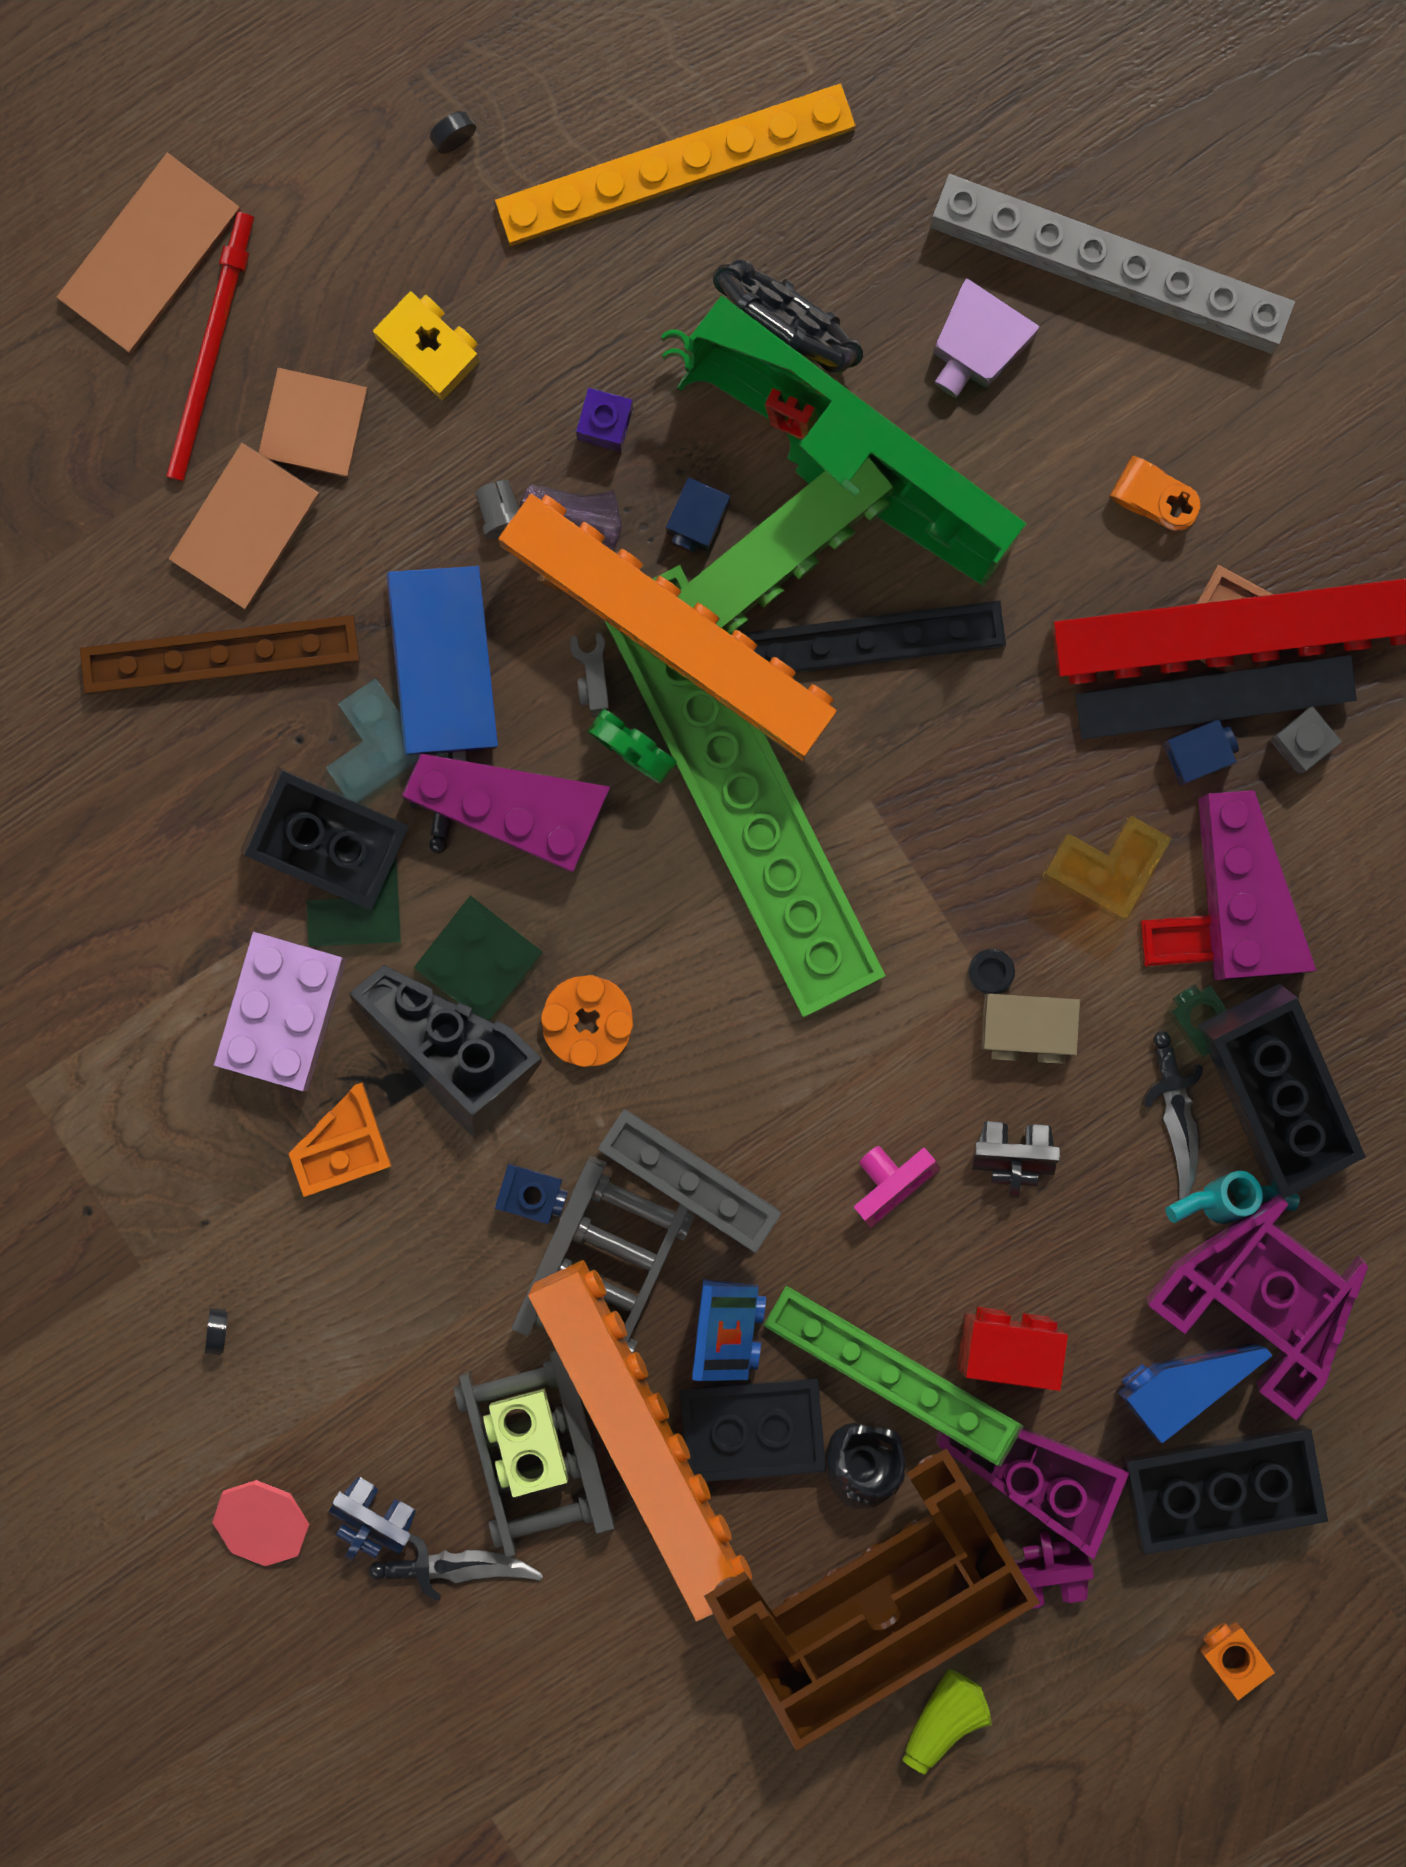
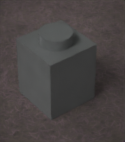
[1269,706,1342,775]

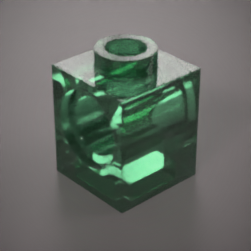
[1167,984,1227,1058]

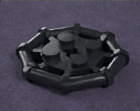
[713,259,863,374]

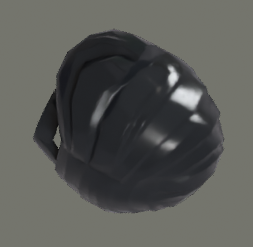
[826,1423,906,1509]

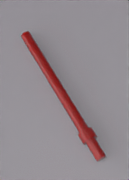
[166,212,255,482]

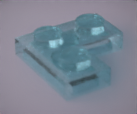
[326,678,428,802]

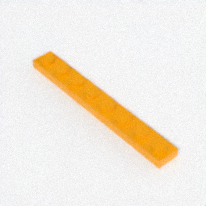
[495,83,856,246]

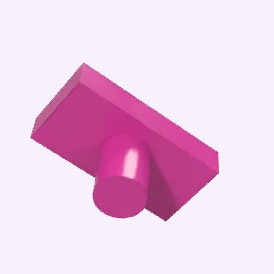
[854,1146,941,1228]

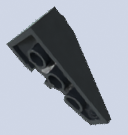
[349,965,542,1139]

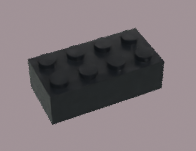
[1197,983,1366,1199]
[1122,1425,1328,1555]

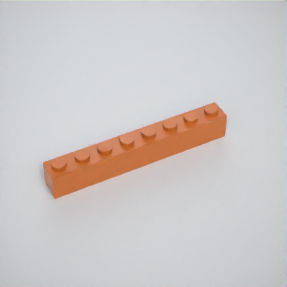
[498,493,837,761]
[528,1260,752,1621]

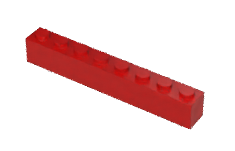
[1051,578,1406,685]

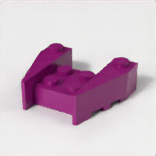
[1146,1194,1368,1421]

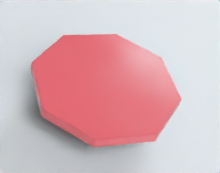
[212,1480,310,1566]

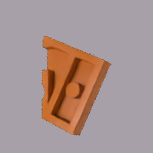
[288,1082,392,1197]

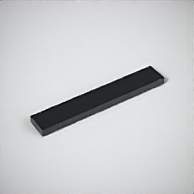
[743,600,1006,674]
[1075,655,1357,739]

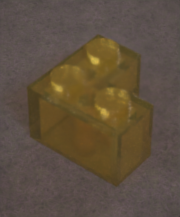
[1041,816,1172,921]

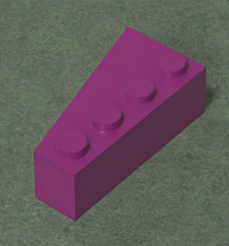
[400,754,610,872]
[1198,790,1317,981]
[935,1427,1129,1560]

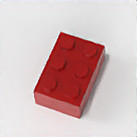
[957,1306,1068,1391]

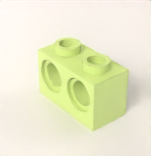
[483,1389,569,1497]

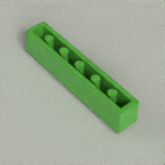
[678,457,893,635]

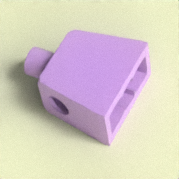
[933,278,1040,398]

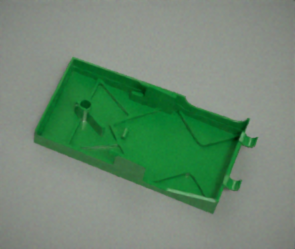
[661,295,1027,587]

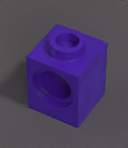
[576,387,634,453]

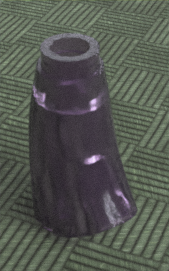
[519,483,623,550]

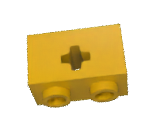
[373,291,480,401]

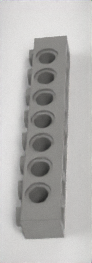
[930,174,1295,354]

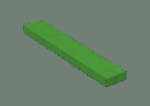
[763,1286,1024,1467]

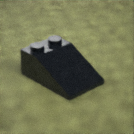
[240,766,409,910]

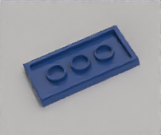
[386,566,498,756]

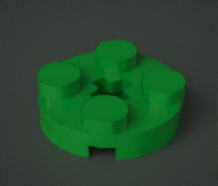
[587,708,677,784]

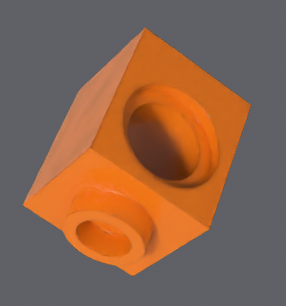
[1199,1622,1275,1700]

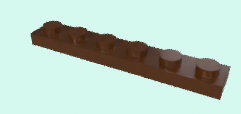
[79,615,360,695]

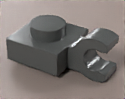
[570,633,609,717]

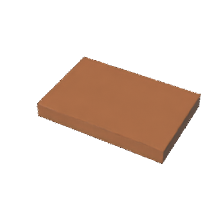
[169,443,321,609]

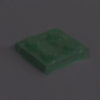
[414,895,543,1021]

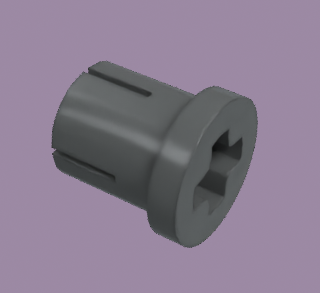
[475,480,519,539]

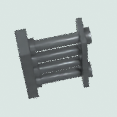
[598,1109,782,1253]
[511,1155,695,1353]
[454,1349,615,1557]

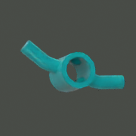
[1165,1171,1300,1225]

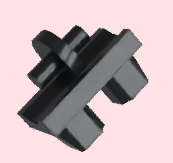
[972,1121,1060,1199]

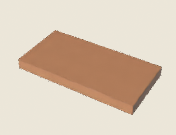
[56,152,242,354]

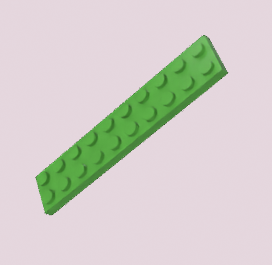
[604,565,885,1017]

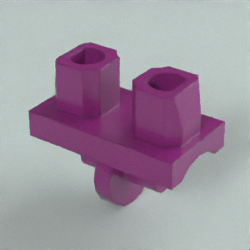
[1014,1530,1094,1609]

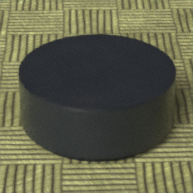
[430,111,477,154]
[968,949,1015,994]
[205,1308,228,1355]

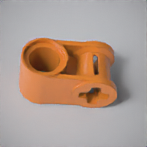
[1109,456,1201,531]

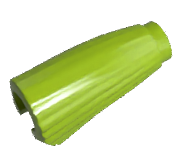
[902,1669,992,1775]

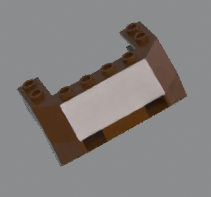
[704,1448,1040,1752]

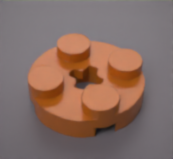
[541,975,633,1067]

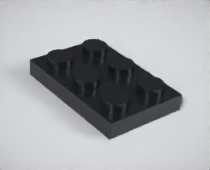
[680,1377,826,1482]

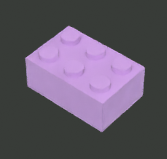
[214,932,347,1091]

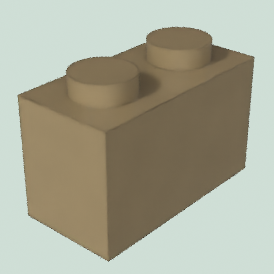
[981,994,1080,1064]

